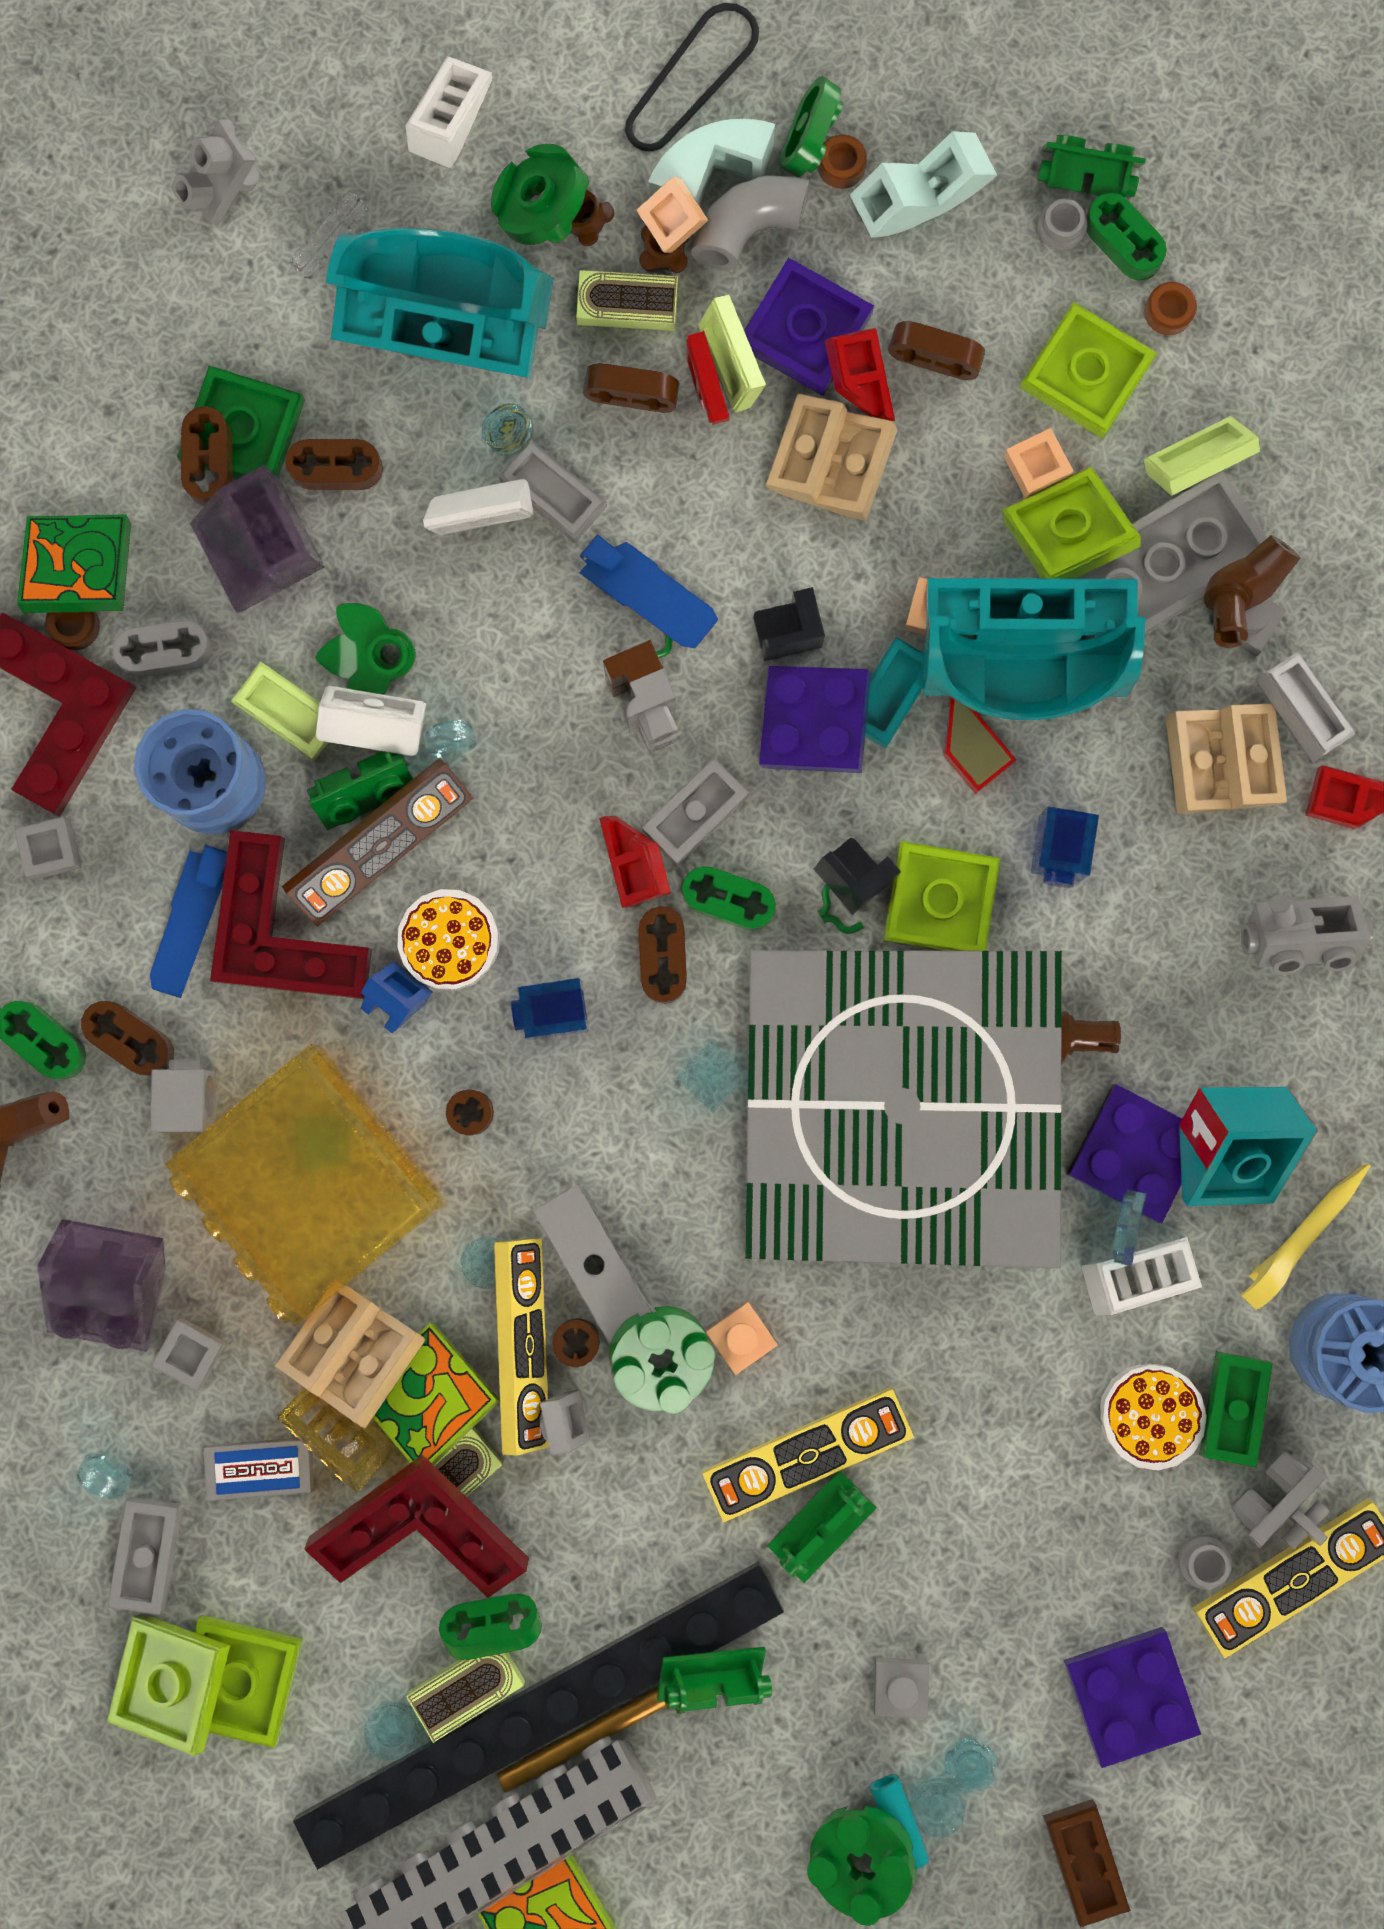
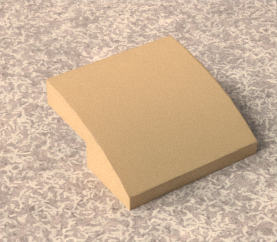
[766,394,897,521]
[1165,704,1287,814]
[275,1279,426,1428]

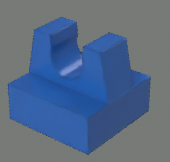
[360,961,433,1033]

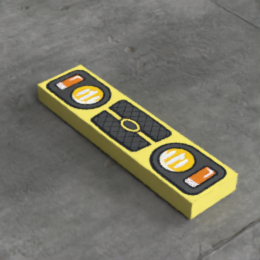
[494,1238,549,1456]
[702,1387,914,1523]
[1192,1499,1384,1658]

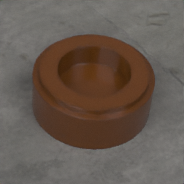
[45,612,100,650]

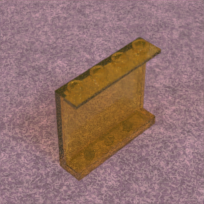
[165,1044,448,1326]

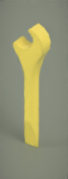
[1240,1164,1371,1310]

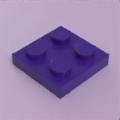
[744,257,874,396]
[759,666,871,773]
[1066,1084,1182,1224]
[1064,1627,1202,1768]

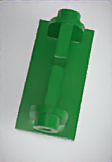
[1037,135,1146,197]
[307,751,413,830]
[767,1471,877,1583]
[657,1647,772,1714]

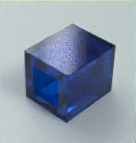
[1031,806,1099,888]
[511,978,589,1041]

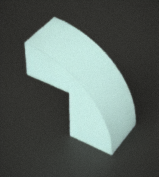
[648,119,775,206]
[850,131,997,238]

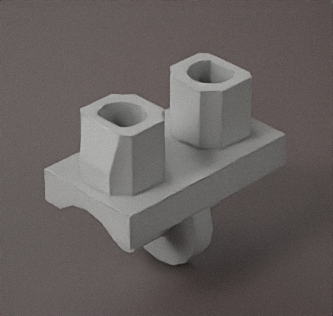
[171,119,259,224]
[1232,1452,1330,1550]

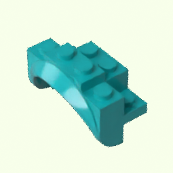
[326,228,554,379]
[923,578,1145,720]

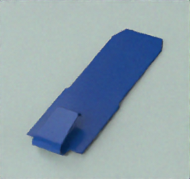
[579,534,718,648]
[150,844,227,998]

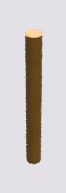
[497,1686,665,1793]

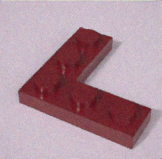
[0,612,136,817]
[210,830,372,1000]
[304,1455,529,1598]

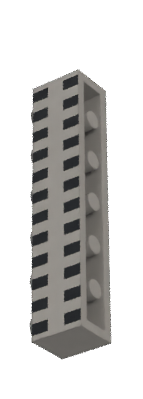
[340,1736,659,1929]

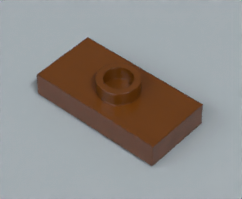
[1043,1799,1131,1928]

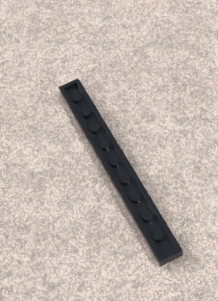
[293,1561,784,1870]

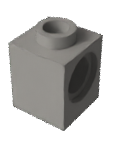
[150,1060,216,1133]

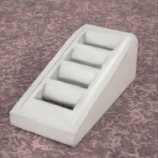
[405,56,492,168]
[1081,1237,1202,1316]

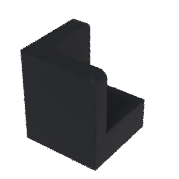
[753,587,825,661]
[813,838,901,915]

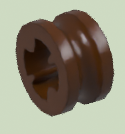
[445,1089,494,1136]
[552,1318,600,1368]

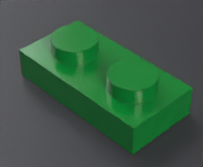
[1199,1351,1273,1468]

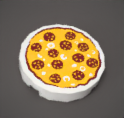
[397,889,500,991]
[1100,1364,1207,1470]

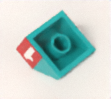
[1179,1086,1318,1207]

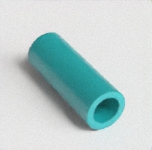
[869,1774,930,1870]

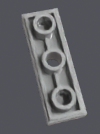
[533,1184,652,1345]

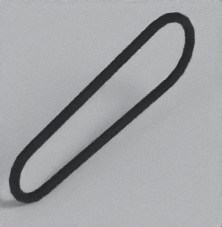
[625,3,759,151]

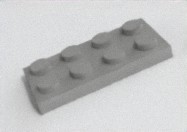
[1076,470,1267,639]

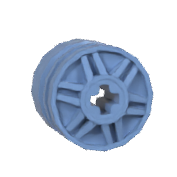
[134,709,267,835]
[1289,1292,1384,1413]

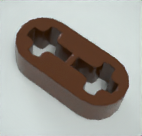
[888,321,985,381]
[583,363,680,413]
[181,406,233,507]
[285,439,383,490]
[639,906,687,1004]
[81,1001,174,1076]

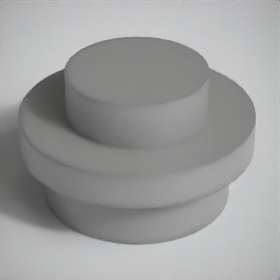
[1037,199,1087,251]
[1178,1535,1232,1590]

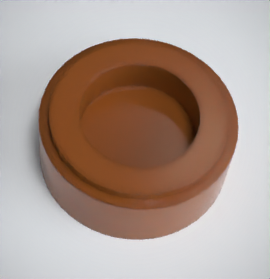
[817,134,867,189]
[1144,282,1197,335]

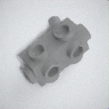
[1241,894,1374,975]

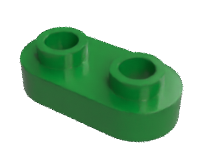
[779,76,843,177]

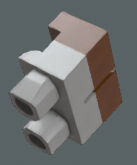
[603,640,678,753]

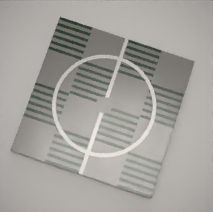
[745,950,1062,1269]

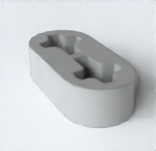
[112,620,213,677]

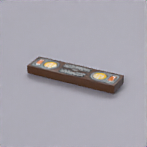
[282,757,474,926]

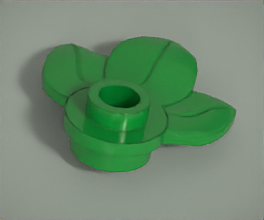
[315,603,416,695]

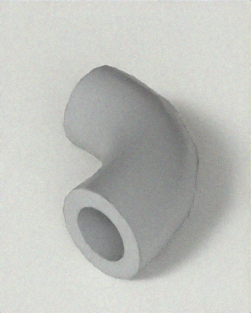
[691,175,810,270]

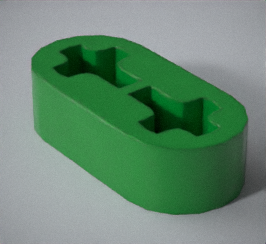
[1086,192,1167,281]
[682,866,776,931]
[0,1001,86,1080]
[439,1593,542,1660]

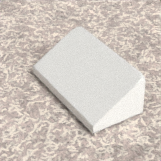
[423,479,534,535]
[316,686,426,756]

